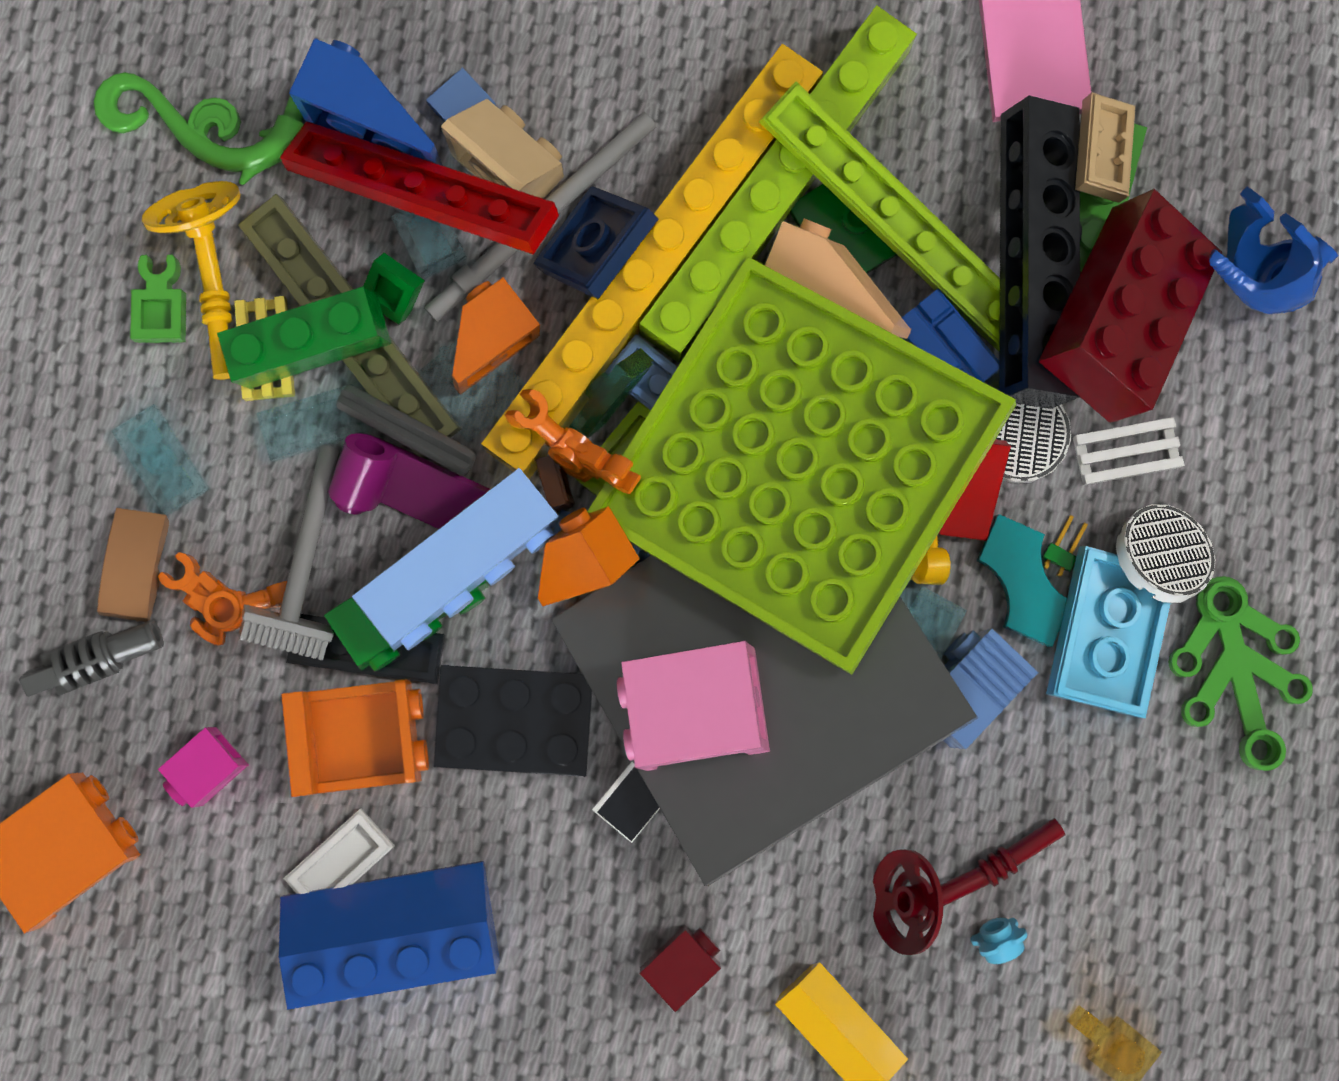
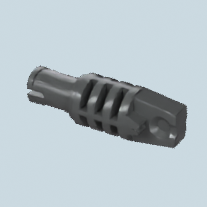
[19,619,164,697]

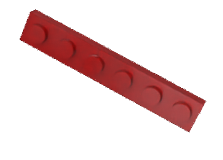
[280,121,559,255]

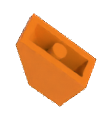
[452,277,540,395]
[538,506,640,606]

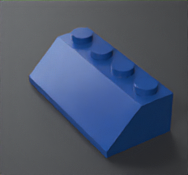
[279,861,500,1010]

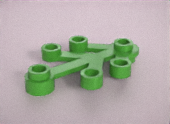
[1168,576,1313,771]

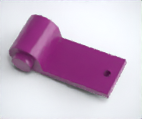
[328,433,491,529]

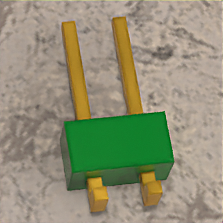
[1042,515,1088,577]

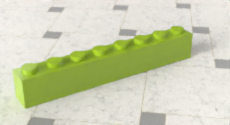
[639,5,917,363]

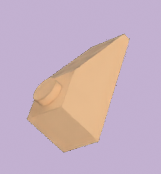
[765,218,911,339]

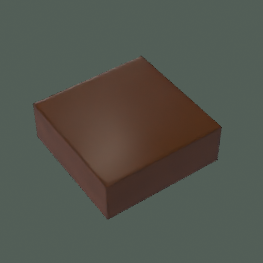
[535,456,575,512]

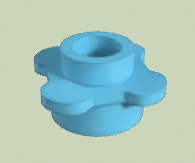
[970,918,1028,964]

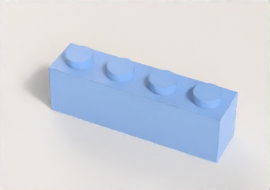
[352,468,558,651]

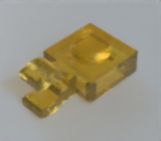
[1067,1005,1162,1081]

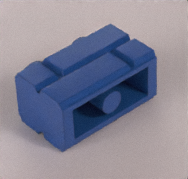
[900,289,999,383]

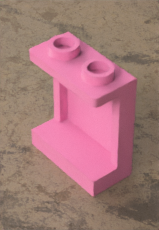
[617,641,770,771]

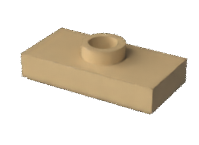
[1075,92,1135,203]

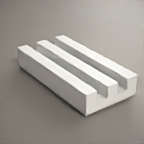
[1073,417,1185,486]

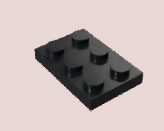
[433,665,592,777]

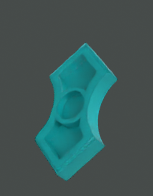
[977,514,1067,647]

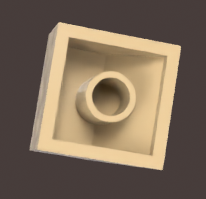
[441,99,564,199]

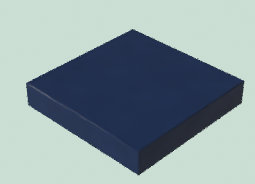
[533,186,658,299]

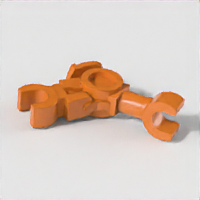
[505,389,641,494]
[158,552,287,645]

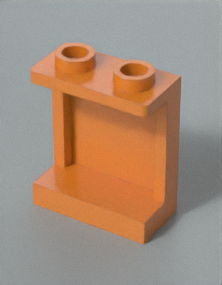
[281,679,429,797]
[0,772,141,934]

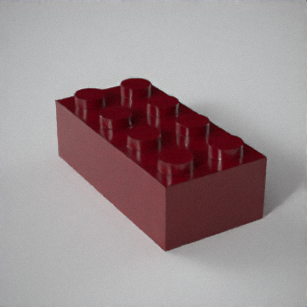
[1039,189,1222,423]

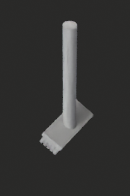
[239,445,339,660]

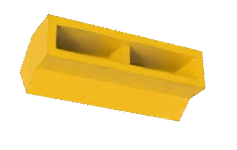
[775,962,908,1081]

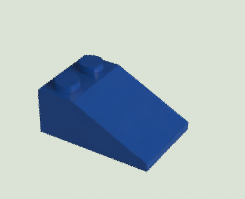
[289,38,443,166]

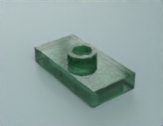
[569,348,653,438]

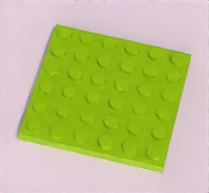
[587,256,1016,675]

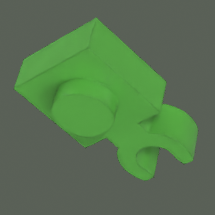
[130,255,186,343]

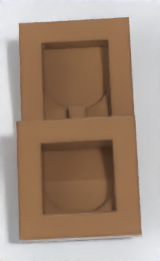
[97,508,169,622]

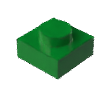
[363,253,425,325]

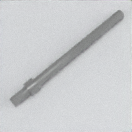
[424,112,656,322]

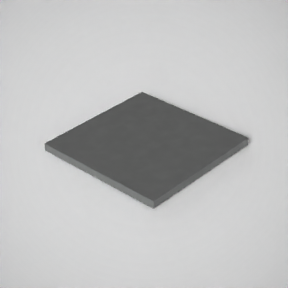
[551,556,978,886]

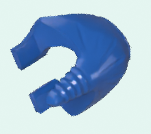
[1209,186,1339,314]

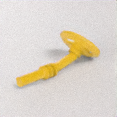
[142,181,241,380]

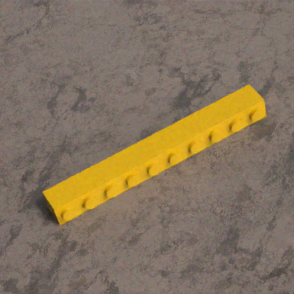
[481,43,823,479]

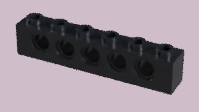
[999,95,1082,409]

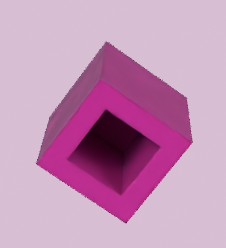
[158,727,249,808]

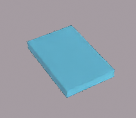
[1046,546,1171,719]

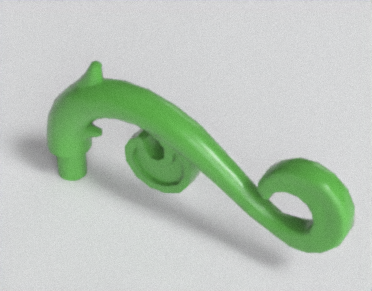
[93,72,304,185]

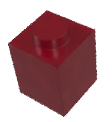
[639,925,721,1012]

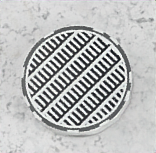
[996,389,1071,484]
[1116,504,1216,603]

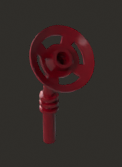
[873,818,1066,955]

